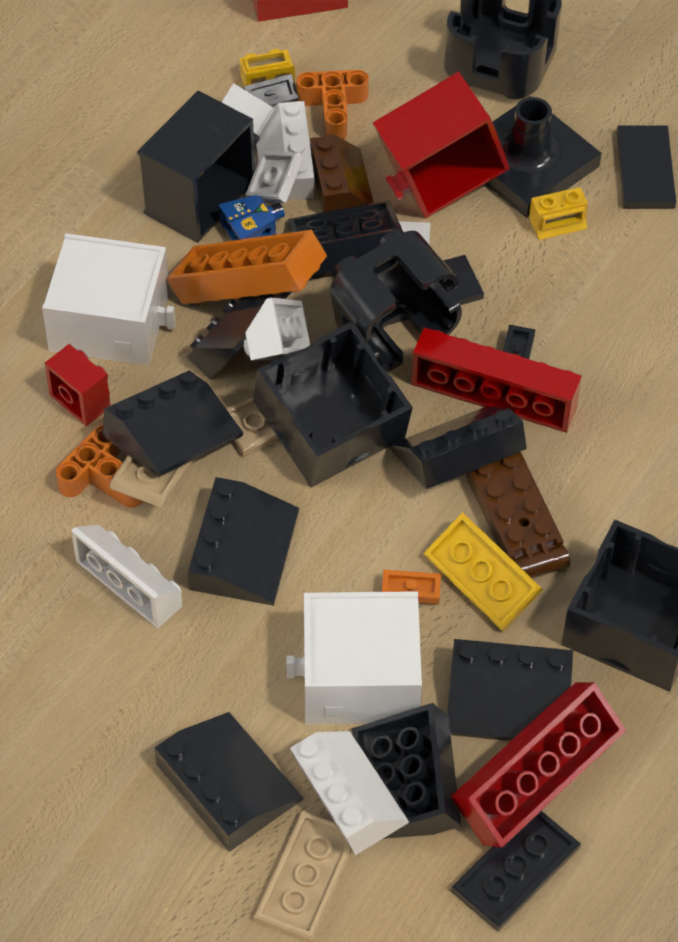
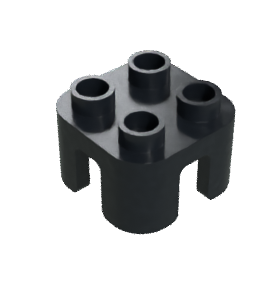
[444,0,562,100]
[330,229,462,372]

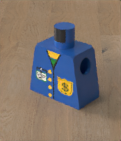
[219,195,285,241]

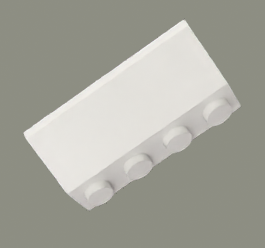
[256,101,314,200]
[244,298,310,361]
[71,525,182,628]
[290,731,409,855]

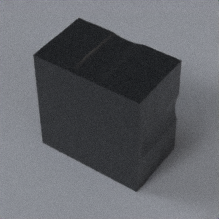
[253,321,413,488]
[561,519,678,692]

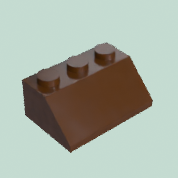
[310,135,374,212]

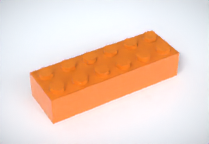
[166,230,327,304]

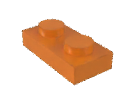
[382,569,441,604]

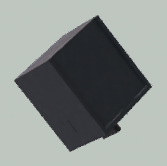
[137,90,260,243]

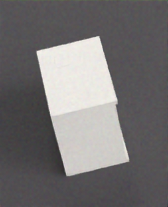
[42,233,176,366]
[287,592,422,724]

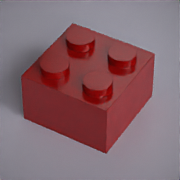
[44,344,111,427]

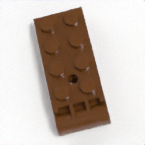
[466,452,570,578]

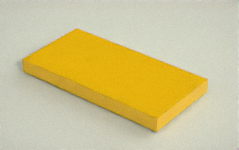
[423,512,543,632]

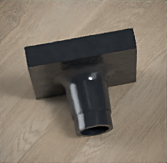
[485,96,602,218]

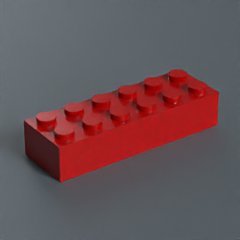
[411,328,582,433]
[450,682,627,848]

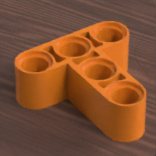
[296,70,369,139]
[56,425,143,508]

